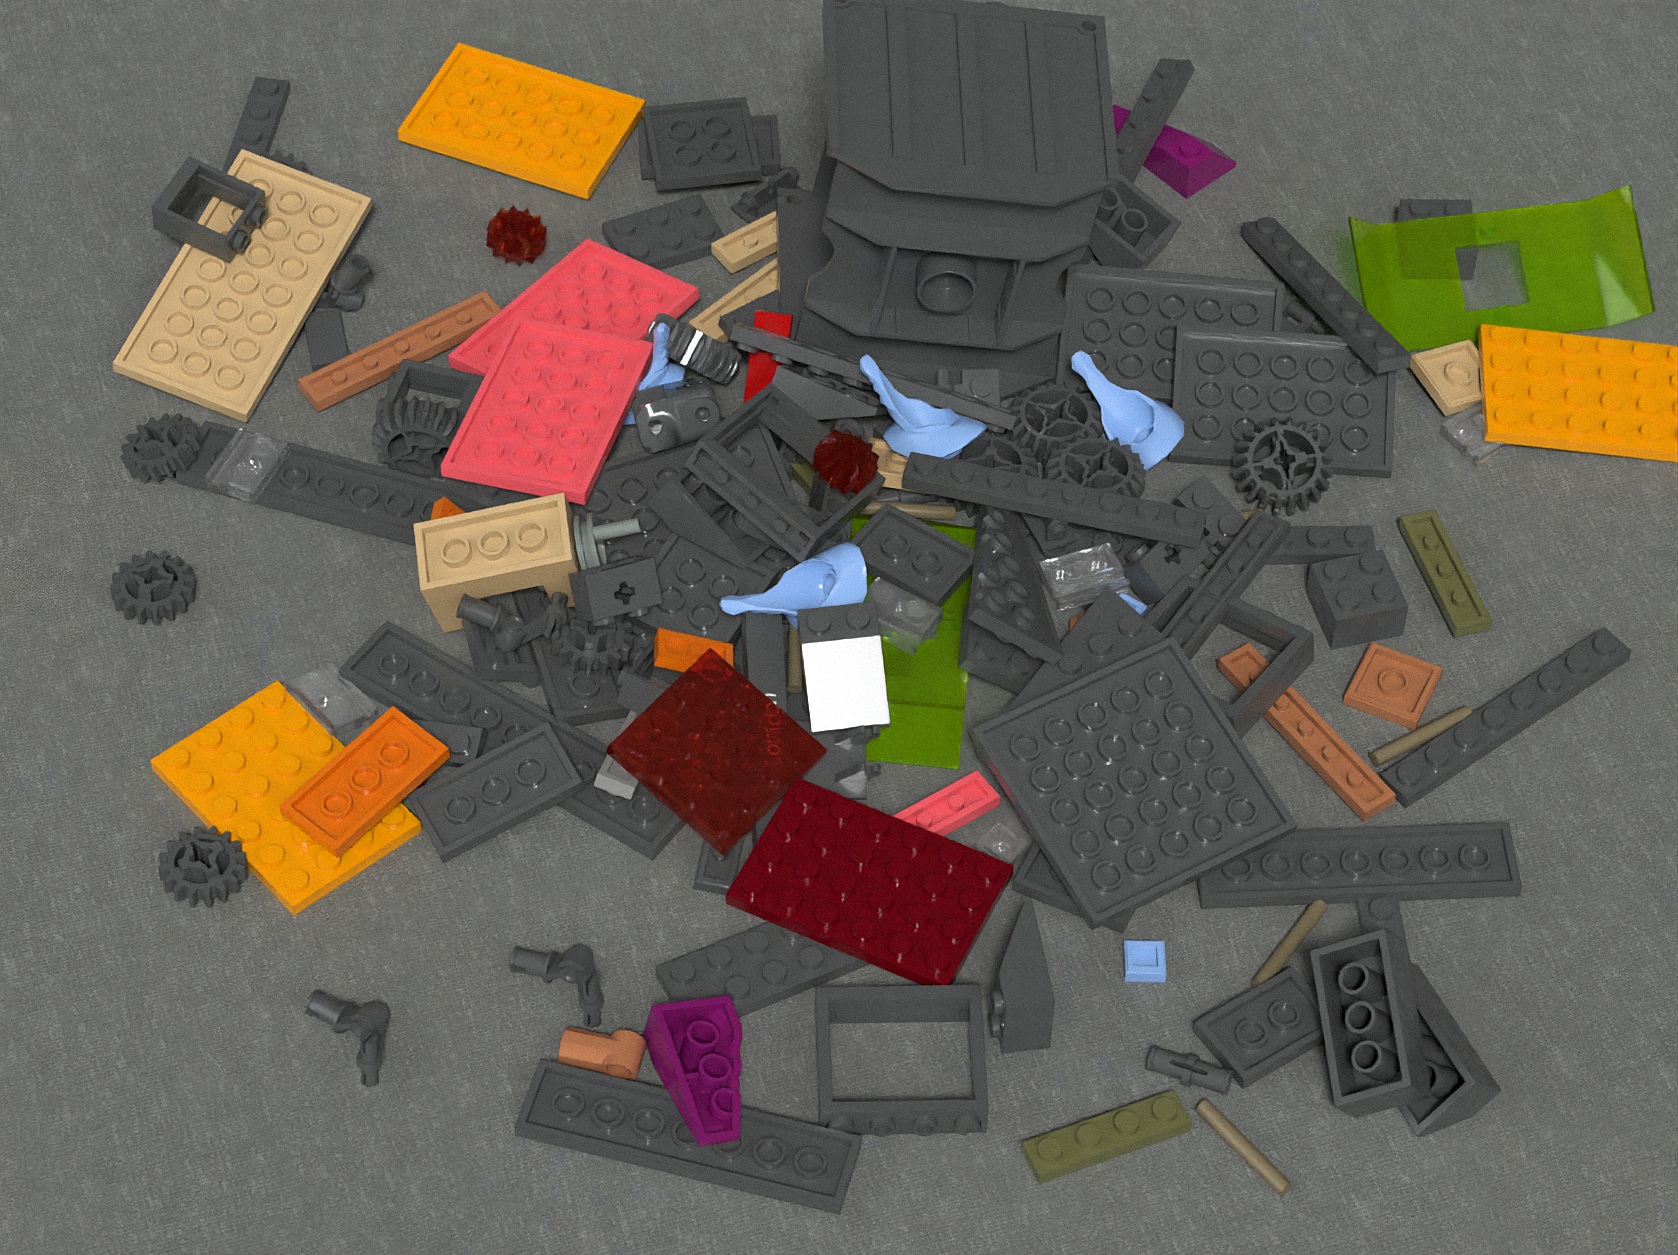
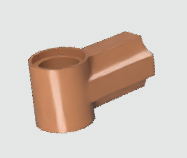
[558,1027,647,1081]

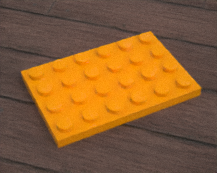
[398,42,646,200]
[1478,324,1678,463]
[150,680,422,916]

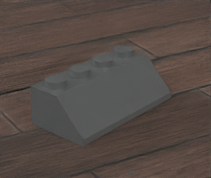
[1398,962,1502,1137]

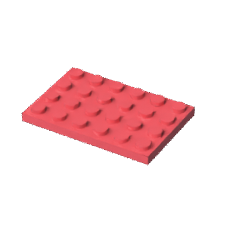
[448,238,699,376]
[440,316,654,505]

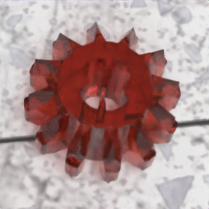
[486,205,547,267]
[812,429,880,495]

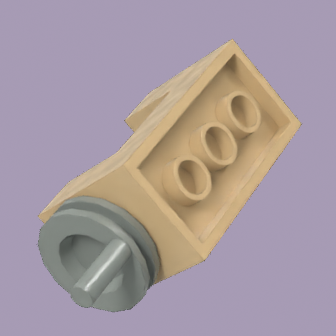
[413,492,642,633]

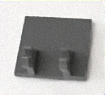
[788,721,881,800]

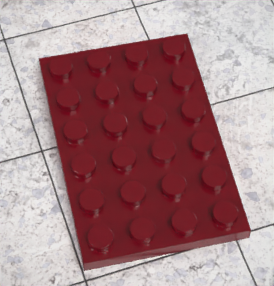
[726,777,1014,985]

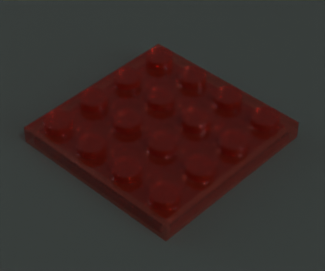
[606,647,828,857]

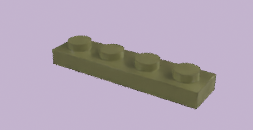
[1399,509,1492,638]
[1021,1090,1192,1184]

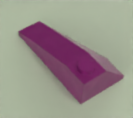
[1113,104,1236,199]
[643,995,742,1146]

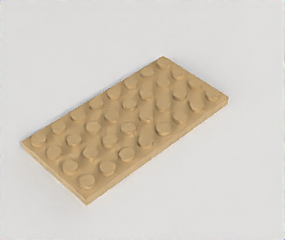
[112,149,372,423]

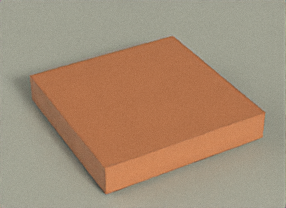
[1343,642,1443,730]

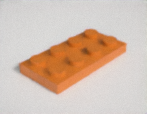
[279,706,450,858]

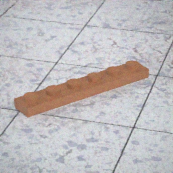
[298,290,502,412]
[1218,642,1396,822]

